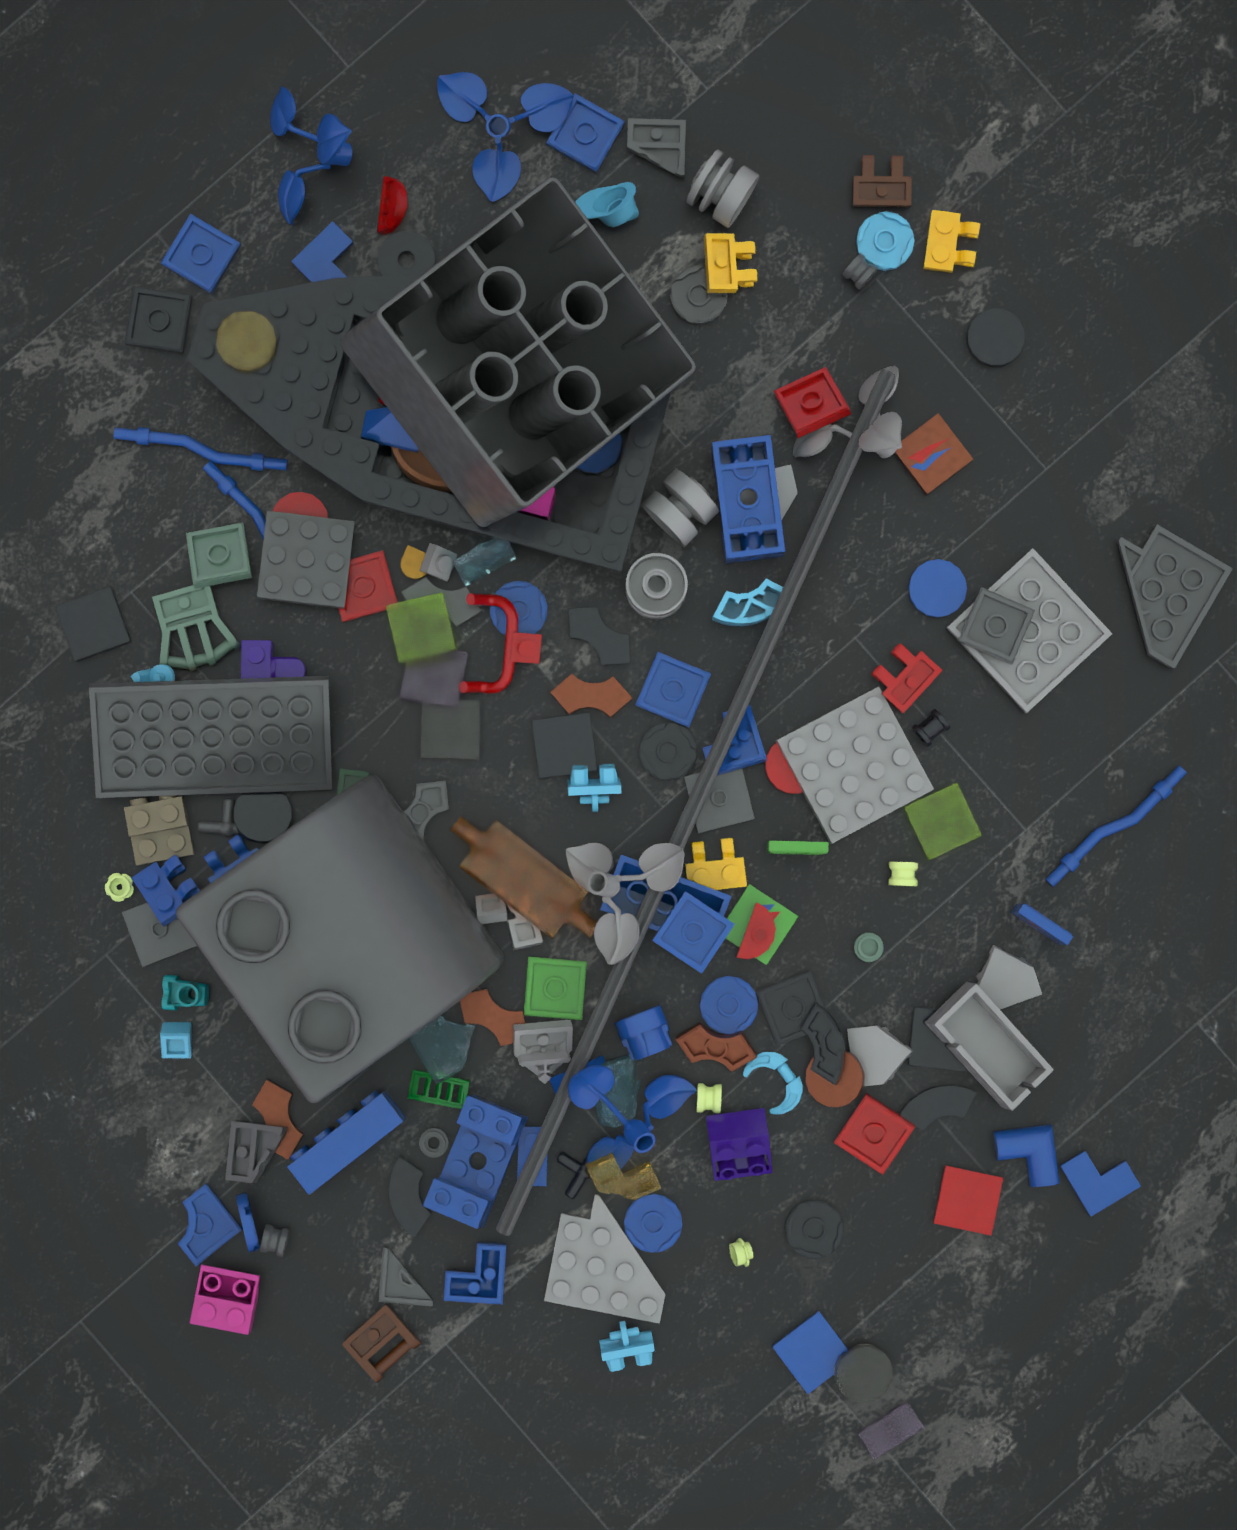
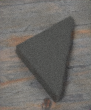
[378,1246,434,1306]

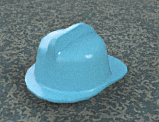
[576,182,639,227]

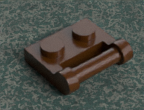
[342,1303,421,1383]

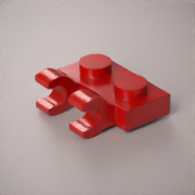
[871,643,943,714]

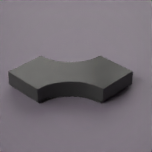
[401,577,481,627]
[404,780,449,840]

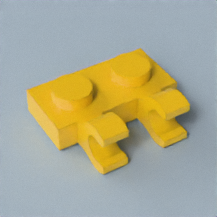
[924,210,980,273]
[703,233,757,293]
[685,838,747,890]

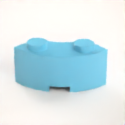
[712,578,783,626]

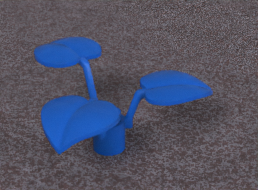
[437,72,573,202]
[270,87,352,225]
[568,1065,697,1187]

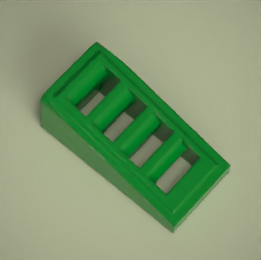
[407,1069,471,1109]

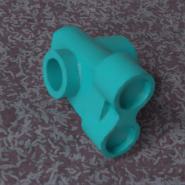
[161,975,209,1011]

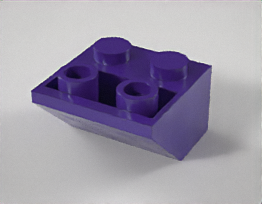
[706,1108,772,1181]

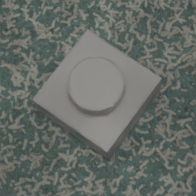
[420,543,458,582]
[475,892,508,924]

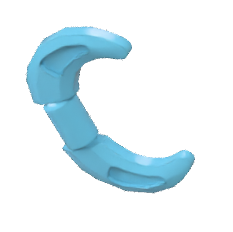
[743,1052,803,1114]

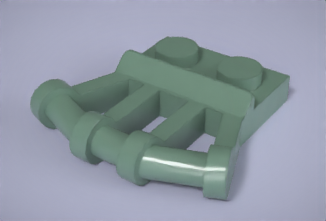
[152,585,241,672]

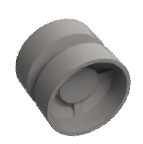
[641,468,720,547]
[625,553,688,619]

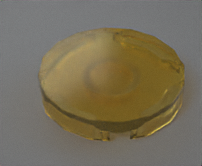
[216,311,276,371]

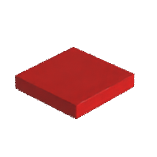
[773,367,851,438]
[339,550,399,623]
[834,1093,915,1175]
[933,1165,1003,1236]

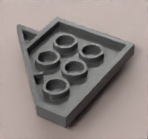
[1117,524,1233,670]

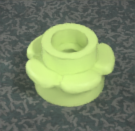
[105,873,134,902]
[729,1238,753,1267]

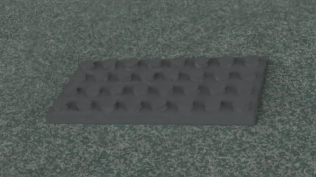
[89,676,332,798]

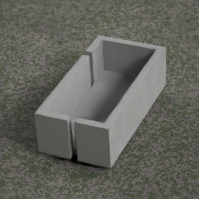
[925,982,1054,1111]

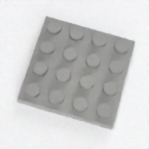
[947,548,1112,713]
[775,686,934,844]

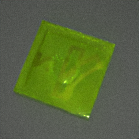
[386,592,456,663]
[903,783,982,860]

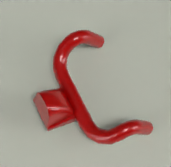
[458,593,542,694]

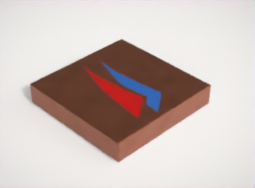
[894,413,973,495]

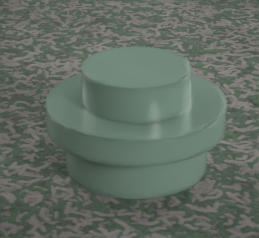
[854,933,884,962]

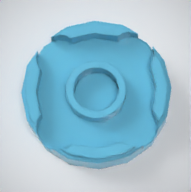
[856,211,915,271]

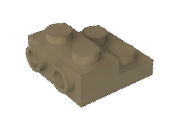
[124,795,195,866]

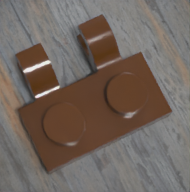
[852,155,912,207]

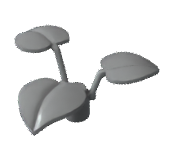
[793,365,902,458]
[566,843,685,965]

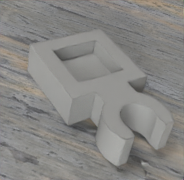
[506,896,543,951]

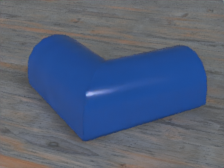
[993,1124,1060,1187]
[444,1242,507,1305]

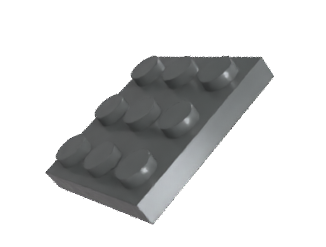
[257,511,355,609]

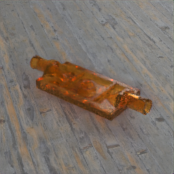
[450,816,597,939]

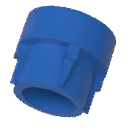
[614,1005,672,1061]

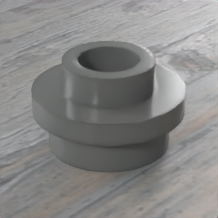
[419,1128,449,1158]

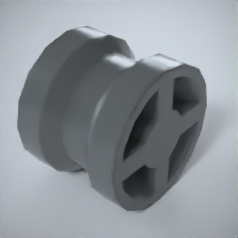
[842,253,878,290]
[260,1224,290,1258]

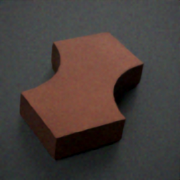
[550,674,632,718]
[460,989,525,1046]
[676,1022,757,1072]
[252,1079,304,1160]

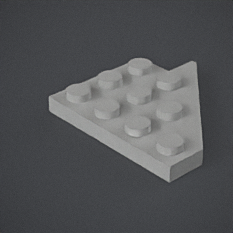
[544,1194,665,1324]

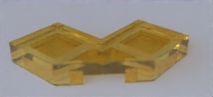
[586,1152,662,1200]

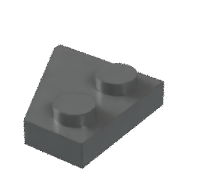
[627,118,686,178]
[225,1121,288,1183]

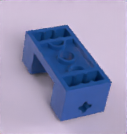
[711,435,785,564]
[423,1095,528,1229]

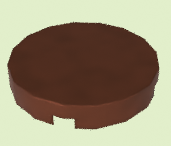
[805,1050,865,1107]

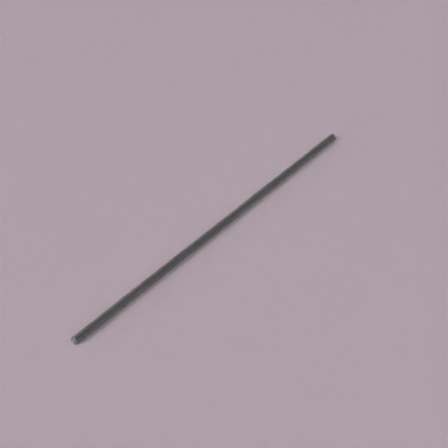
[496,369,895,1236]

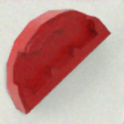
[377,176,408,235]
[736,902,776,959]

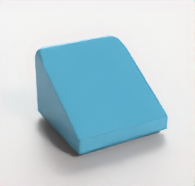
[160,1022,192,1058]

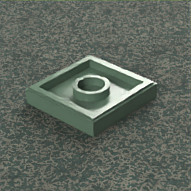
[186,522,252,588]

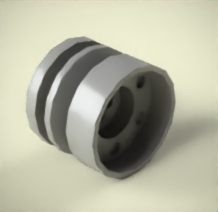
[686,149,760,228]

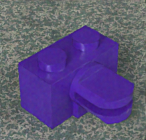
[241,640,306,679]

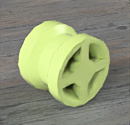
[888,862,918,886]
[696,1083,722,1113]

